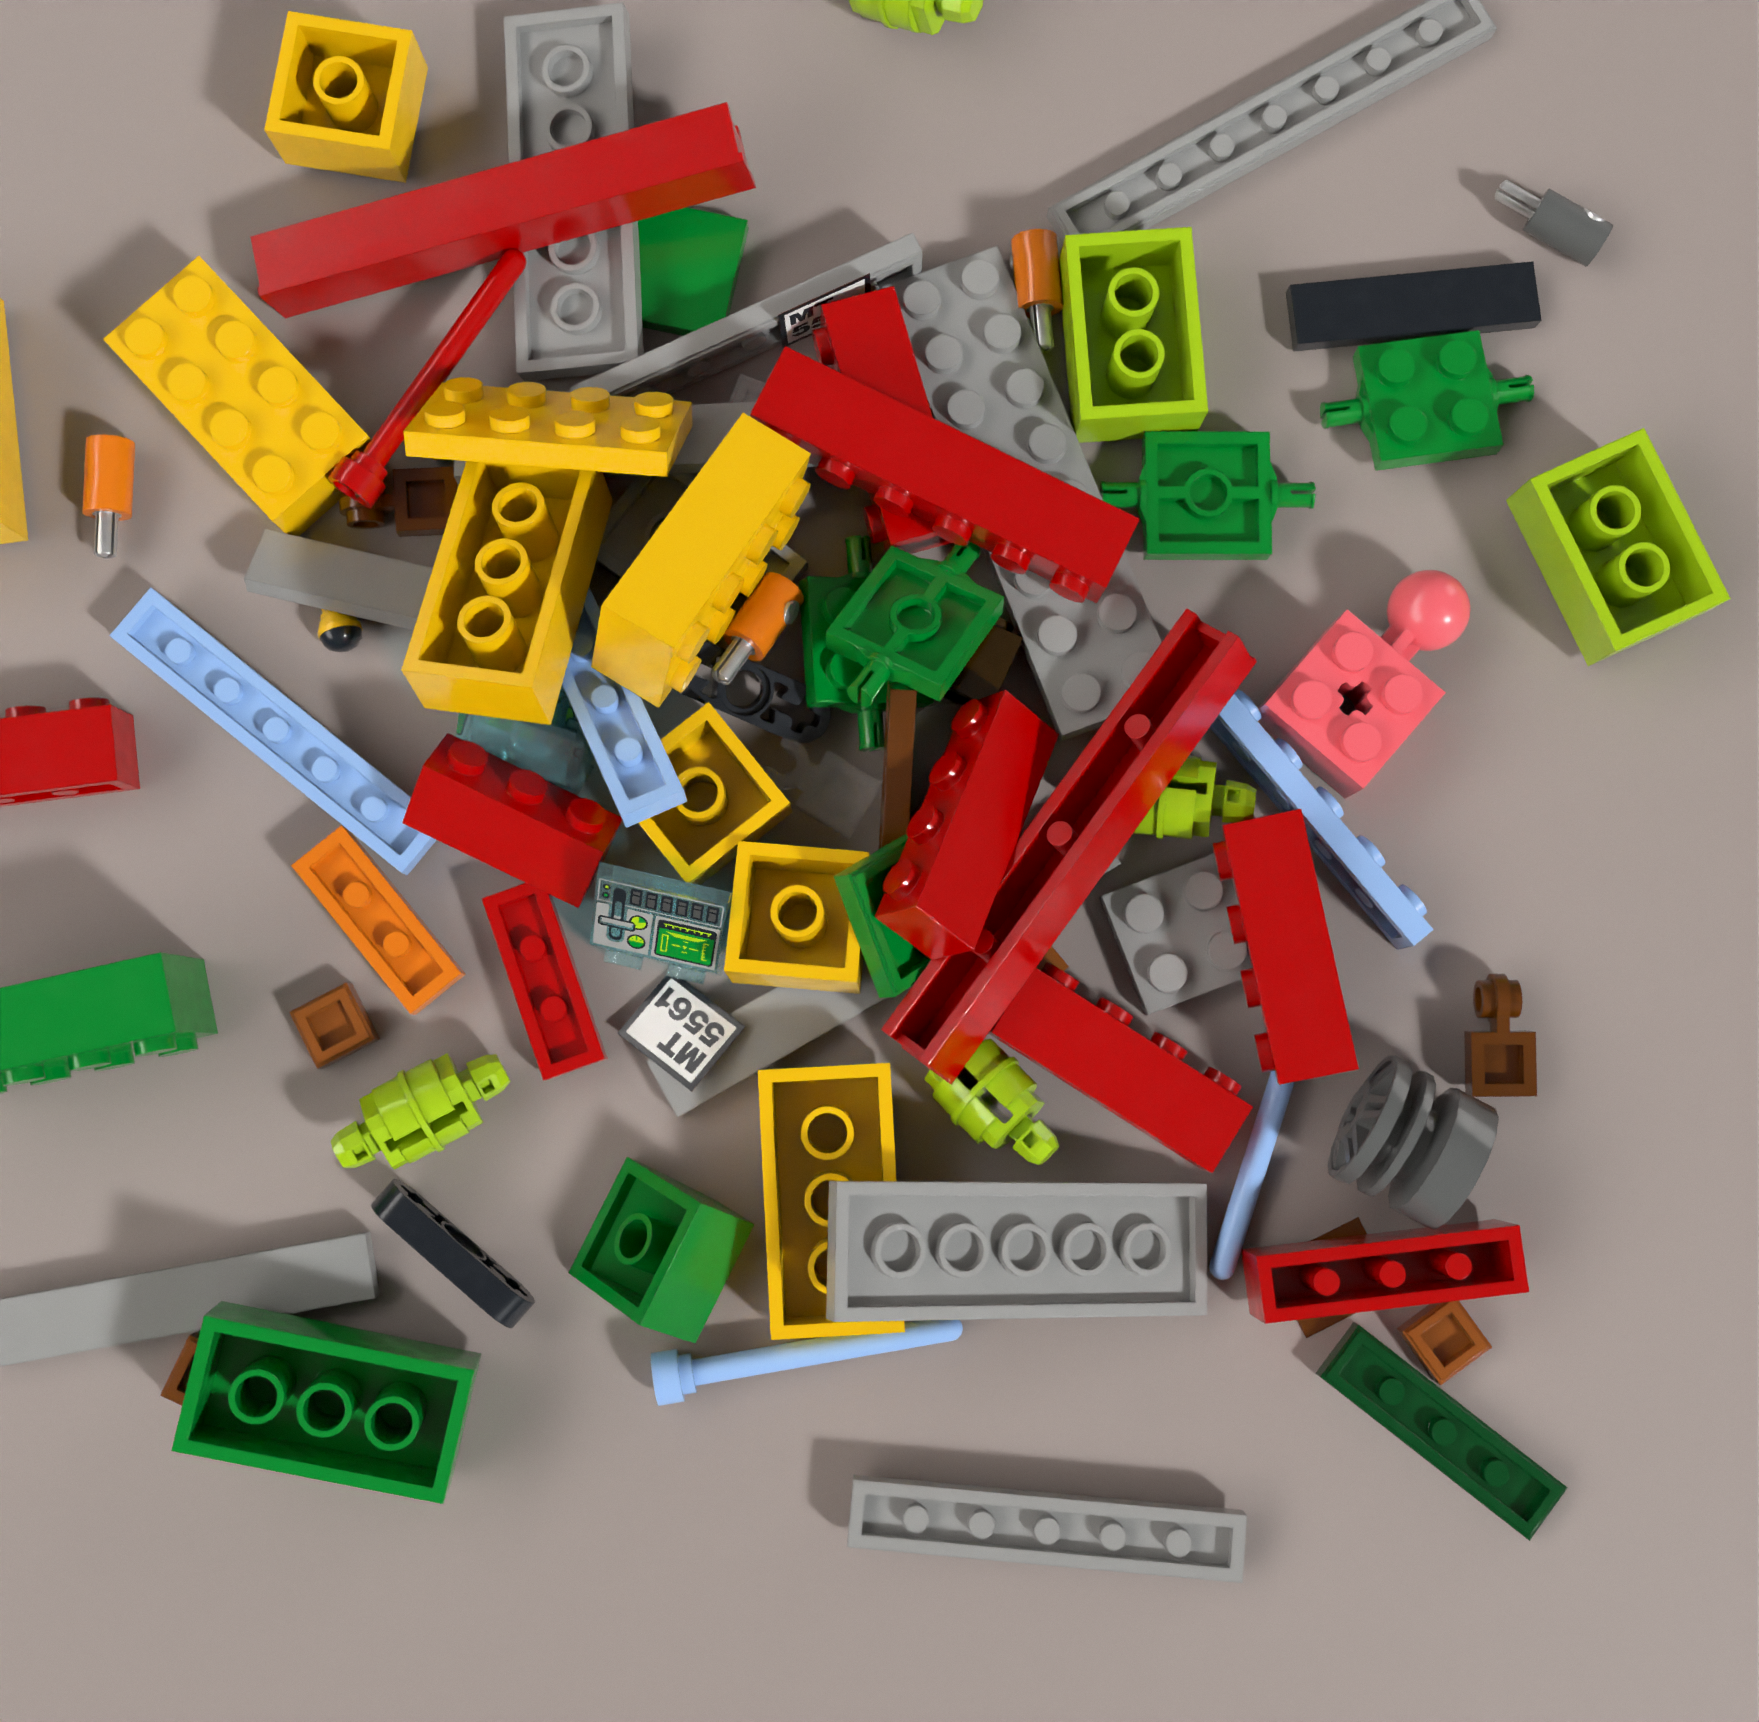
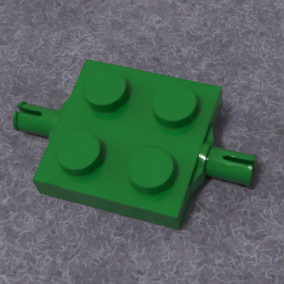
[1320,330,1534,471]
[1100,431,1316,560]
[799,535,934,752]
[826,542,1004,707]

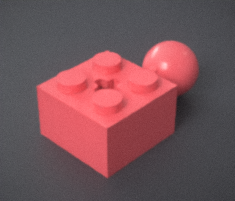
[1258,570,1470,799]

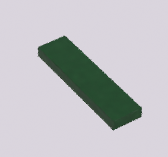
[1315,1322,1568,1541]

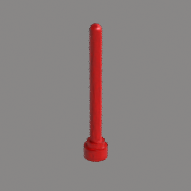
[328,249,527,509]

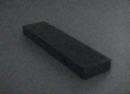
[1286,261,1542,352]

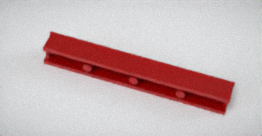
[250,102,756,318]
[881,608,1257,1085]

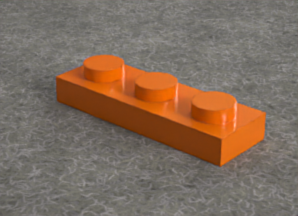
[291,825,466,1015]

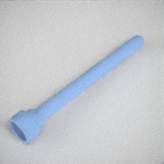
[1209,1071,1295,1280]
[651,1320,963,1406]

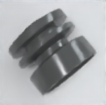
[1328,1056,1499,1230]

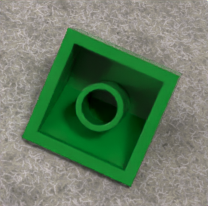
[568,1157,755,1343]

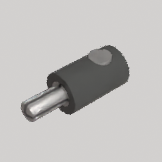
[1495,180,1613,267]

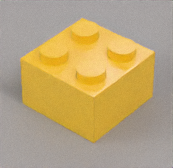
[264,11,428,183]
[639,702,792,891]
[724,841,870,994]

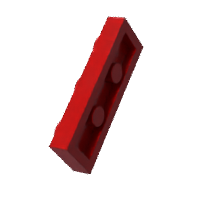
[481,883,608,1081]

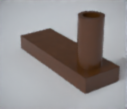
[878,681,917,850]

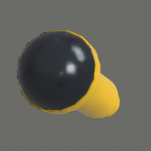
[317,609,363,652]

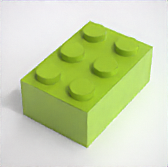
[1059,227,1208,443]
[1506,428,1731,666]

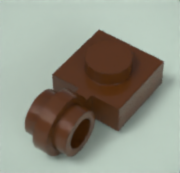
[339,466,459,537]
[1464,973,1537,1097]

